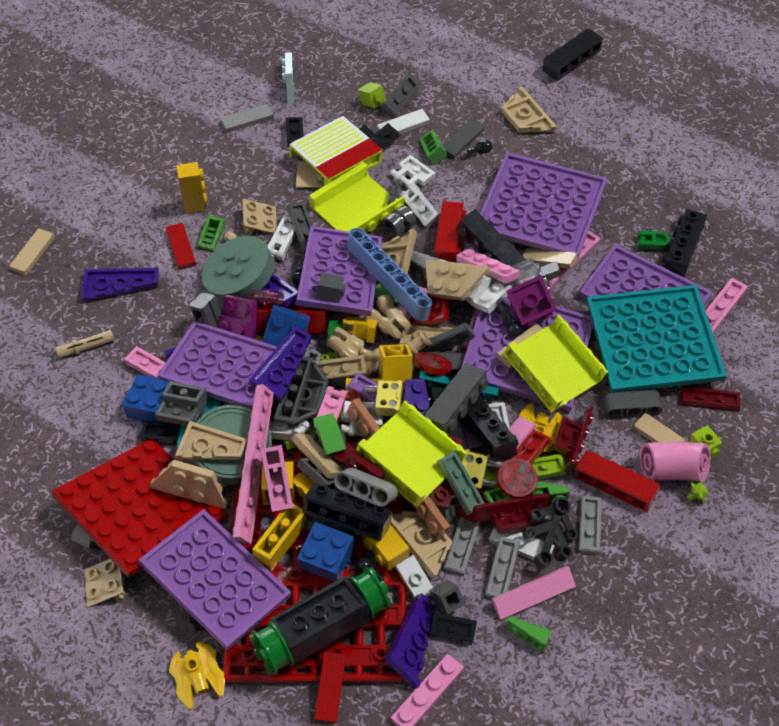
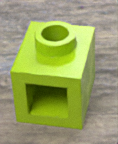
[358,82,386,108]
[689,425,722,459]

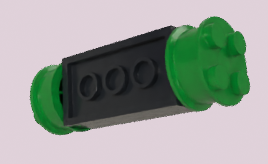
[249,567,392,676]

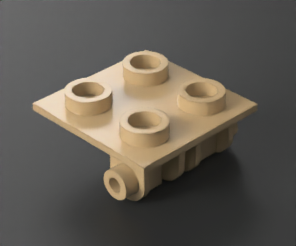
[296,161,324,188]
[242,199,277,235]
[84,559,126,607]

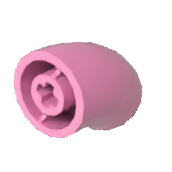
[640,442,711,482]

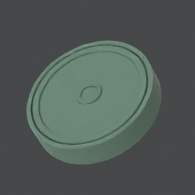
[202,236,275,302]
[192,405,272,485]

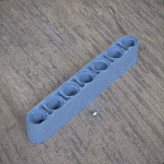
[347,228,432,321]

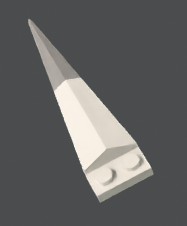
[411,251,512,314]

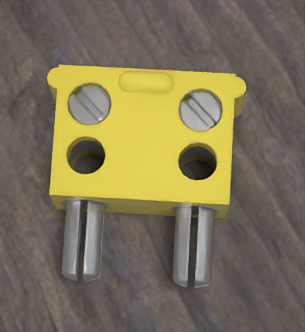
[363,380,403,416]
[462,449,501,488]

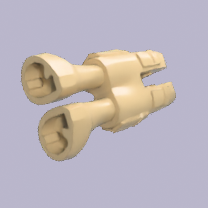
[363,295,411,339]
[327,327,379,377]

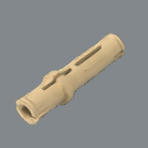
[56,330,114,359]

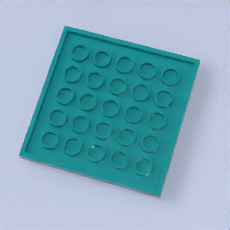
[586,285,727,393]

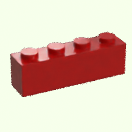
[434,201,467,263]
[574,450,660,512]

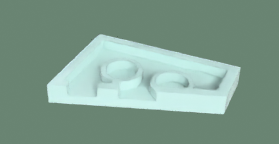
[282,53,294,104]

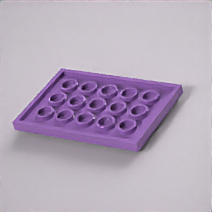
[296,226,382,316]
[579,244,713,306]
[157,321,277,410]
[139,509,291,650]

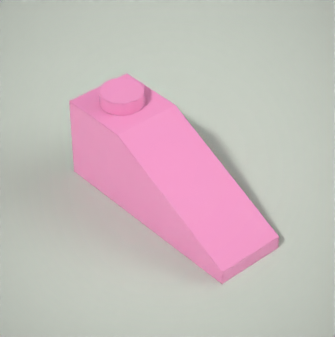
[260,445,293,512]

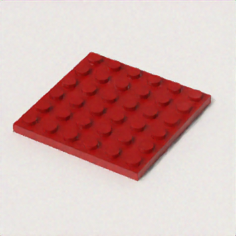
[52,440,228,577]

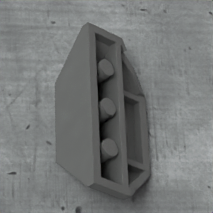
[274,357,328,424]

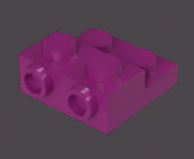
[505,275,557,328]
[217,295,257,339]

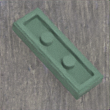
[437,451,485,515]

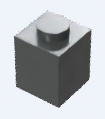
[316,272,346,303]
[429,580,465,615]

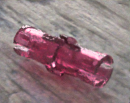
[248,290,284,305]

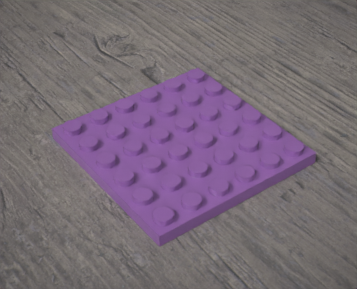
[480,152,608,259]
[462,296,593,412]

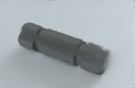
[387,179,402,205]

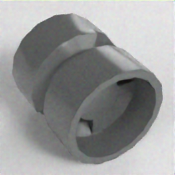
[382,205,416,238]

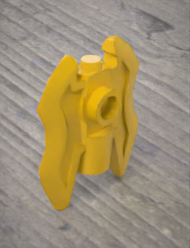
[519,404,562,452]
[169,642,225,709]

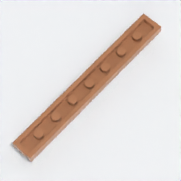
[347,398,450,540]

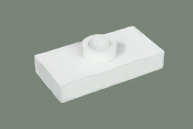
[394,555,433,599]

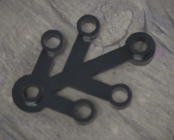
[522,497,578,569]

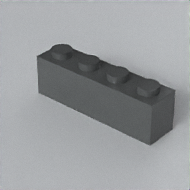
[424,363,488,435]

